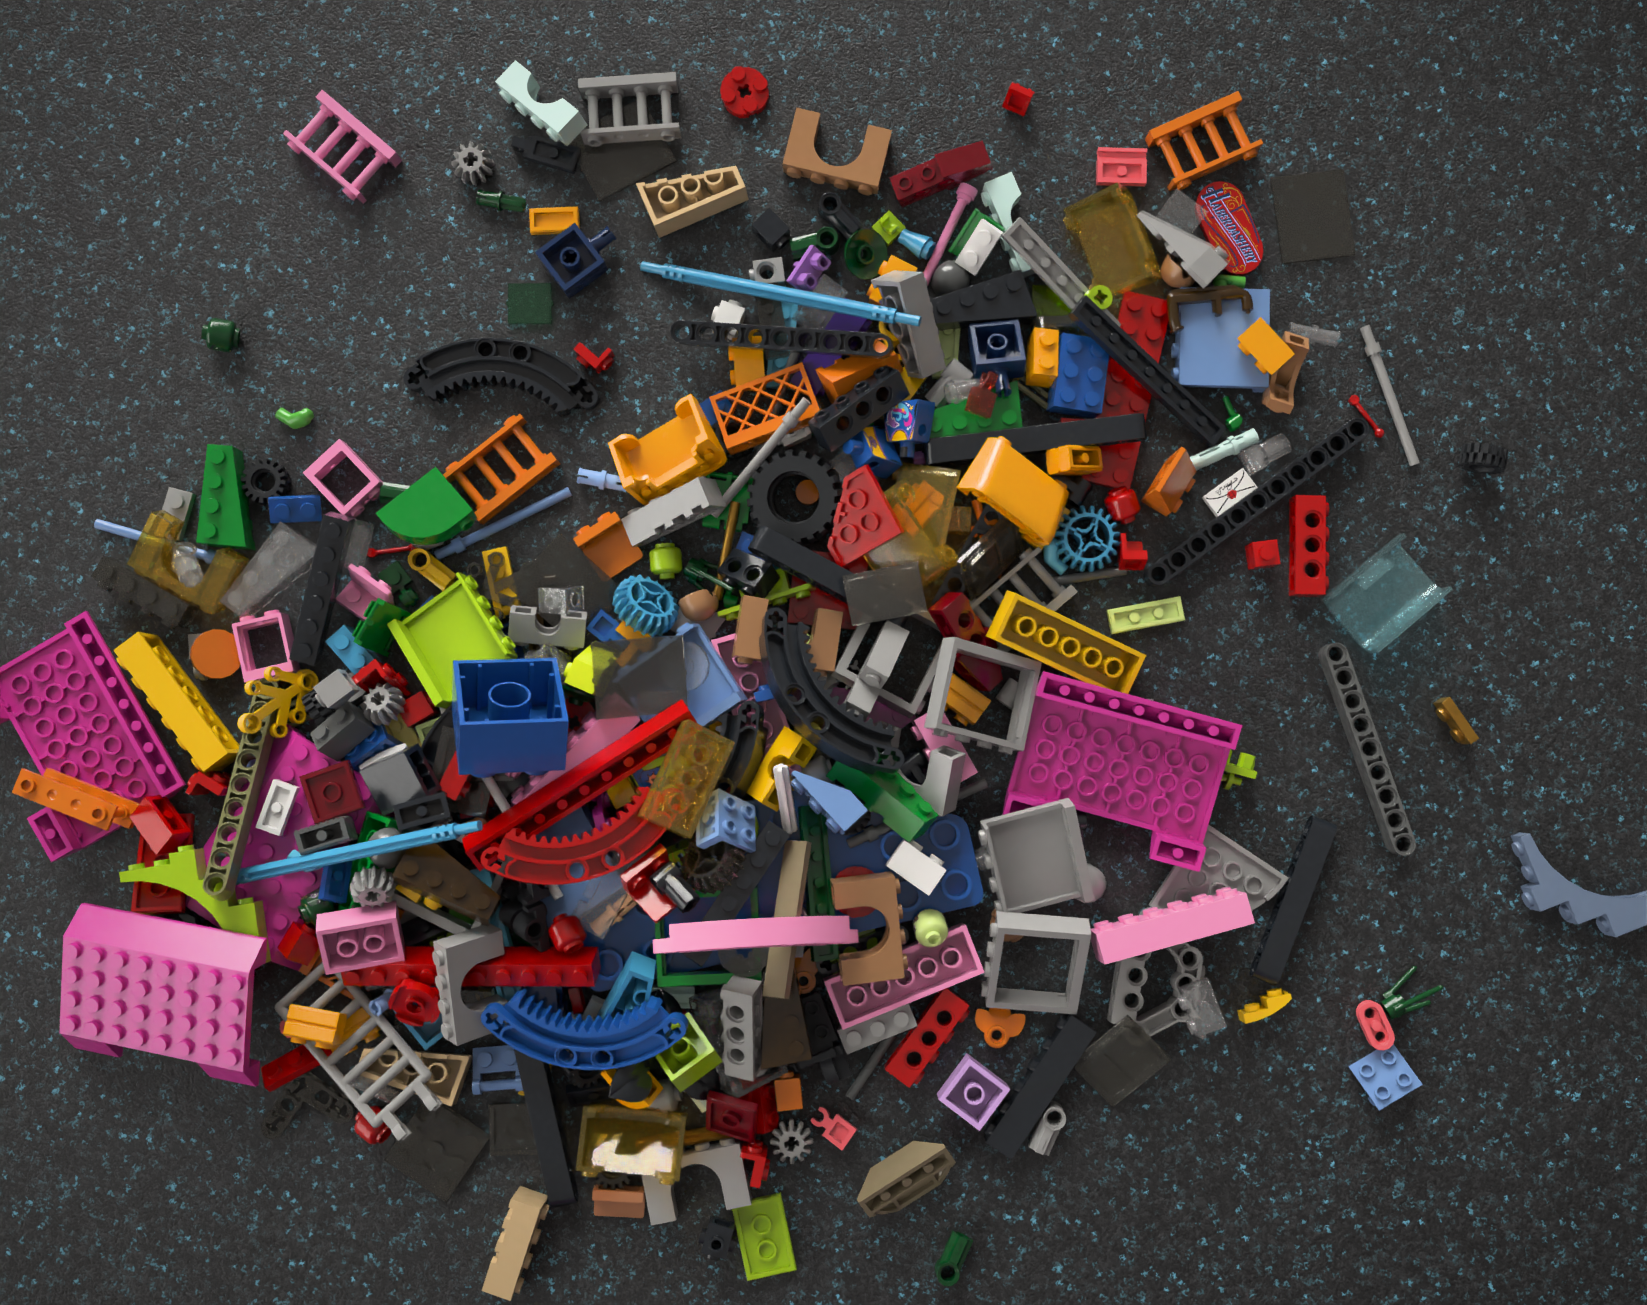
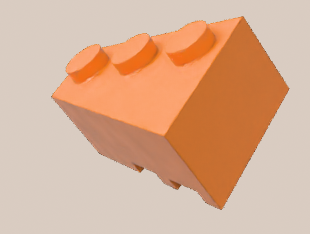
[815,341,903,408]

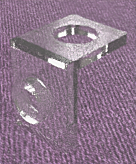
[538,585,584,615]

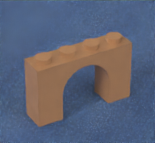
[783,108,892,195]
[732,595,843,677]
[830,871,908,986]

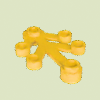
[237,666,319,738]

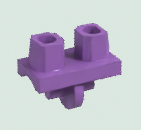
[786,245,831,292]

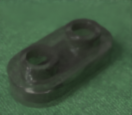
[1030,315,1080,336]

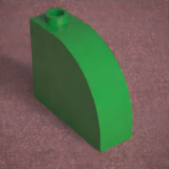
[375,467,477,545]

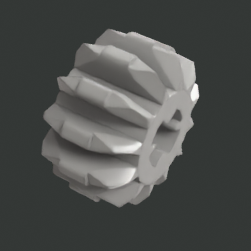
[451,141,495,186]
[360,682,406,726]
[350,866,396,908]
[770,1119,813,1164]

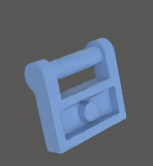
[472,1045,523,1095]

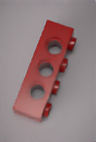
[1289,495,1329,597]
[884,988,970,1088]

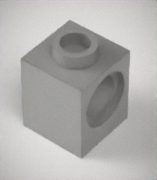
[749,257,786,287]

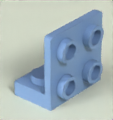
[696,788,756,853]

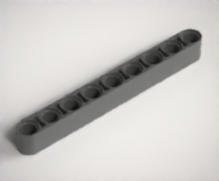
[1318,643,1416,856]

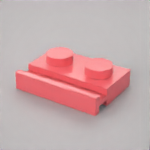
[1096,147,1147,187]

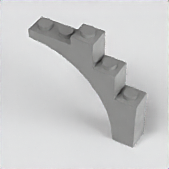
[812,620,909,764]

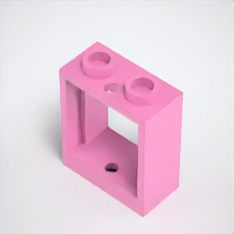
[303,439,383,518]
[232,610,301,682]

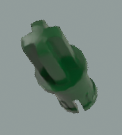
[476,189,526,213]

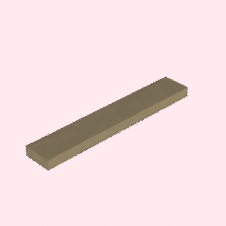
[762,840,812,999]

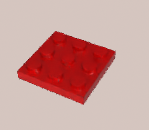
[787,550,869,630]

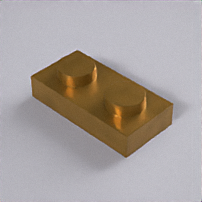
[1433,697,1479,744]

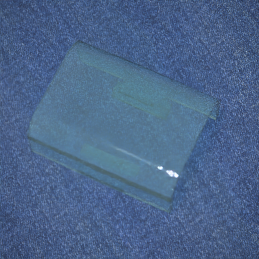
[1323,533,1453,654]

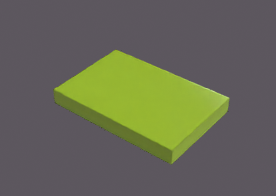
[732,1192,797,1281]

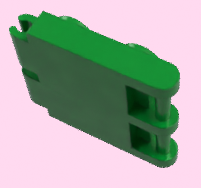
[702,472,754,532]
[352,598,411,657]

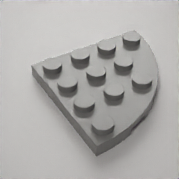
[1149,825,1289,911]

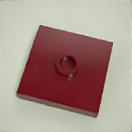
[299,760,366,824]
[706,1090,758,1143]

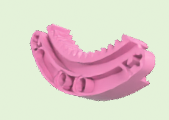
[653,916,859,954]

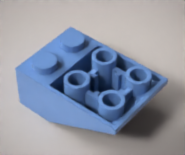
[790,770,868,835]

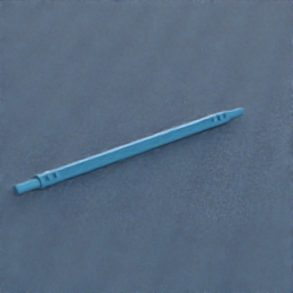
[640,261,922,326]
[236,820,483,885]

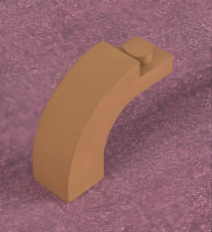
[1262,331,1309,414]

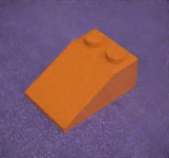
[1141,447,1196,516]

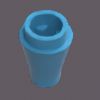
[898,229,936,260]

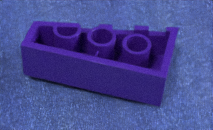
[790,298,873,399]

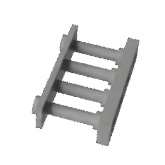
[578,72,681,147]
[969,547,1077,652]

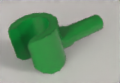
[1222,396,1242,432]
[723,590,739,608]

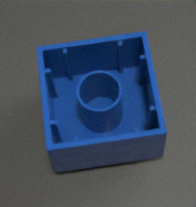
[452,658,569,778]

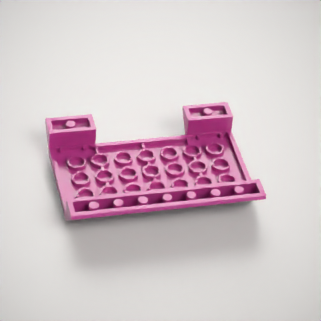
[0,611,186,862]
[1002,671,1242,872]
[186,723,395,971]
[60,903,267,1087]

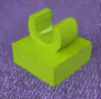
[871,211,906,247]

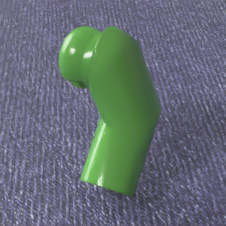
[1213,275,1246,289]
[275,408,314,429]

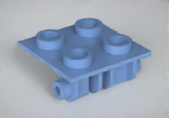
[1348,1044,1423,1111]

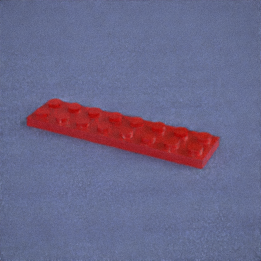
[1081,290,1169,489]

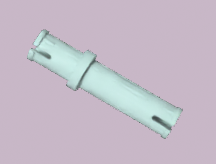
[1190,428,1259,471]

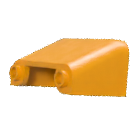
[608,394,727,506]
[956,436,1069,545]

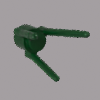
[683,558,734,596]
[1380,966,1443,1020]

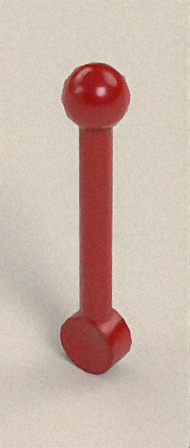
[1348,395,1384,438]
[367,544,417,558]

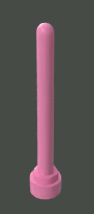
[923,183,978,286]

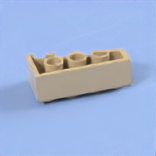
[636,166,749,238]
[482,1186,550,1301]

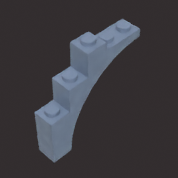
[1511,832,1647,937]

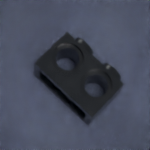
[717,548,780,598]

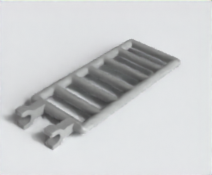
[275,962,443,1141]

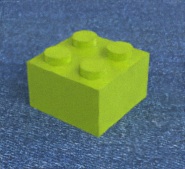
[655,1012,723,1093]

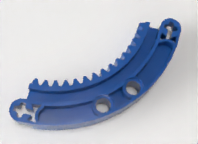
[481,989,689,1070]

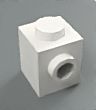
[711,300,746,340]

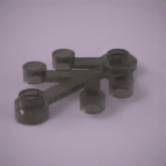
[466,552,542,621]

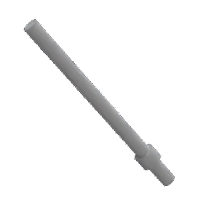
[1360,325,1420,466]
[711,397,811,518]

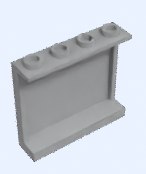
[978,798,1095,913]

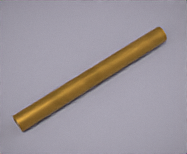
[714,501,741,600]

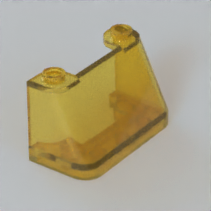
[1063,182,1162,299]
[876,462,960,571]
[863,478,961,601]
[576,1103,689,1185]

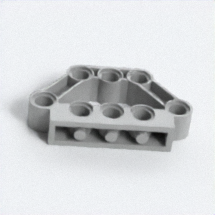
[1107,907,1205,1046]

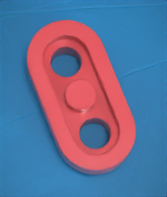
[1356,1000,1395,1050]

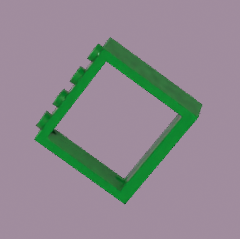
[655,883,762,987]

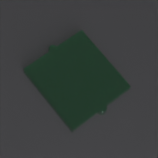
[506,283,554,324]

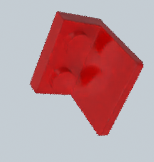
[620,843,695,923]

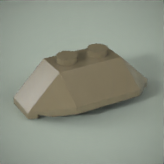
[857,1141,956,1218]

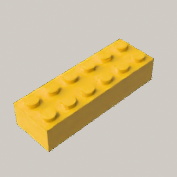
[986,590,1146,694]
[114,632,240,772]

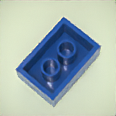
[1046,333,1109,419]

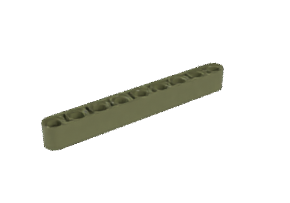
[203,678,282,901]

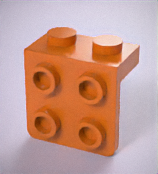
[573,512,643,582]

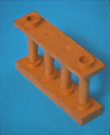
[1145,91,1263,191]
[443,414,560,525]
[12,768,139,831]

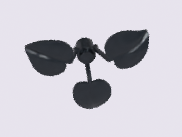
[609,989,721,1102]

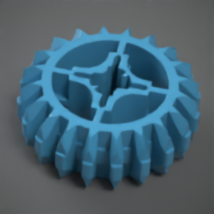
[1054,505,1120,572]
[612,575,680,637]

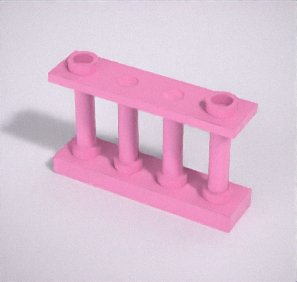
[283,90,402,204]

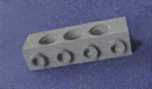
[720,975,763,1081]

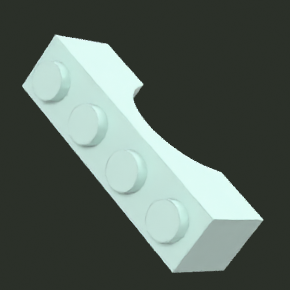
[495,60,587,146]
[981,172,1035,277]

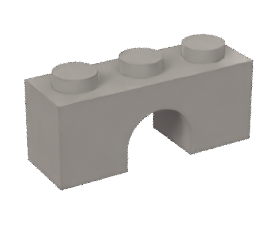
[508,605,587,650]
[313,669,368,709]
[837,1003,917,1054]

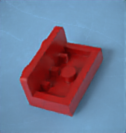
[352,659,411,696]
[439,751,473,801]
[185,771,232,796]
[734,1077,779,1134]
[740,1139,770,1188]

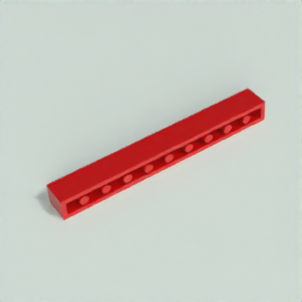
[462,699,702,871]
[341,946,601,987]

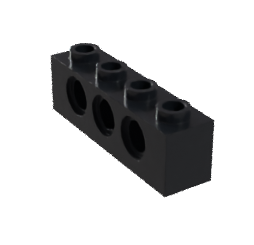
[808,365,910,452]

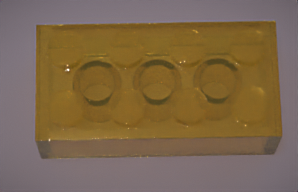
[638,719,735,839]

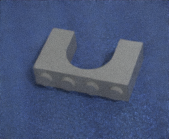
[873,721,966,817]
[432,924,508,1046]
[639,1137,752,1226]

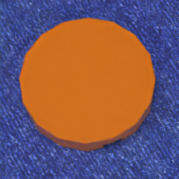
[190,629,240,679]

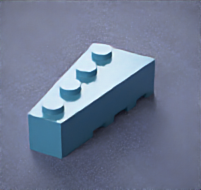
[594,951,656,1021]

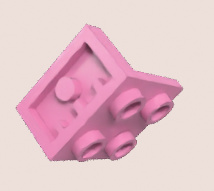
[336,563,395,622]

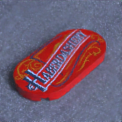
[1194,181,1263,276]

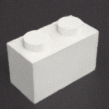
[886,839,947,896]

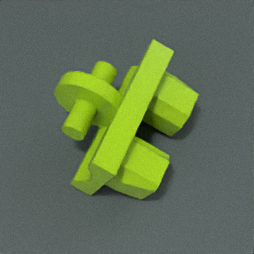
[1221,749,1257,790]

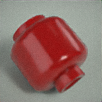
[1104,486,1141,524]
[548,913,587,954]
[354,1105,392,1144]

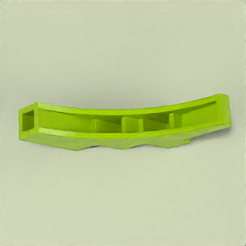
[119,844,271,963]

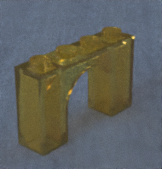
[127,510,250,614]

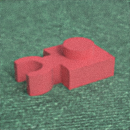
[810,1107,858,1151]

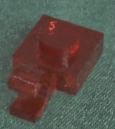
[965,371,998,419]

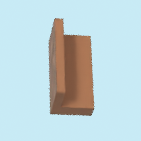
[592,1184,646,1218]

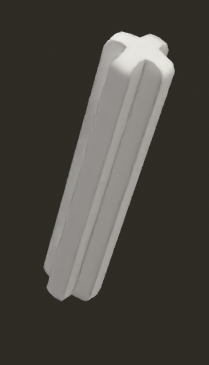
[773,763,798,834]

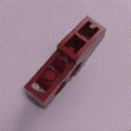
[890,140,993,208]
[928,592,1003,692]

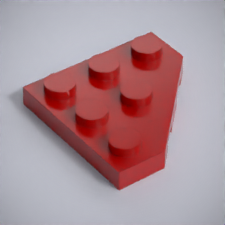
[827,465,905,567]

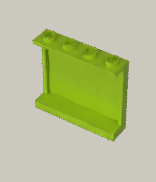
[387,572,518,709]

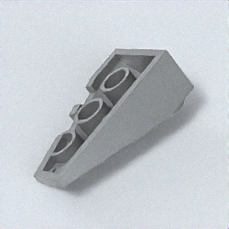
[1137,211,1229,288]

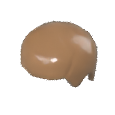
[1160,253,1195,289]
[678,589,719,621]

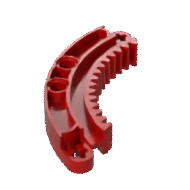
[480,786,684,885]

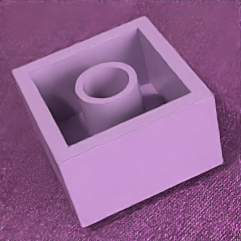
[937,1053,1010,1131]

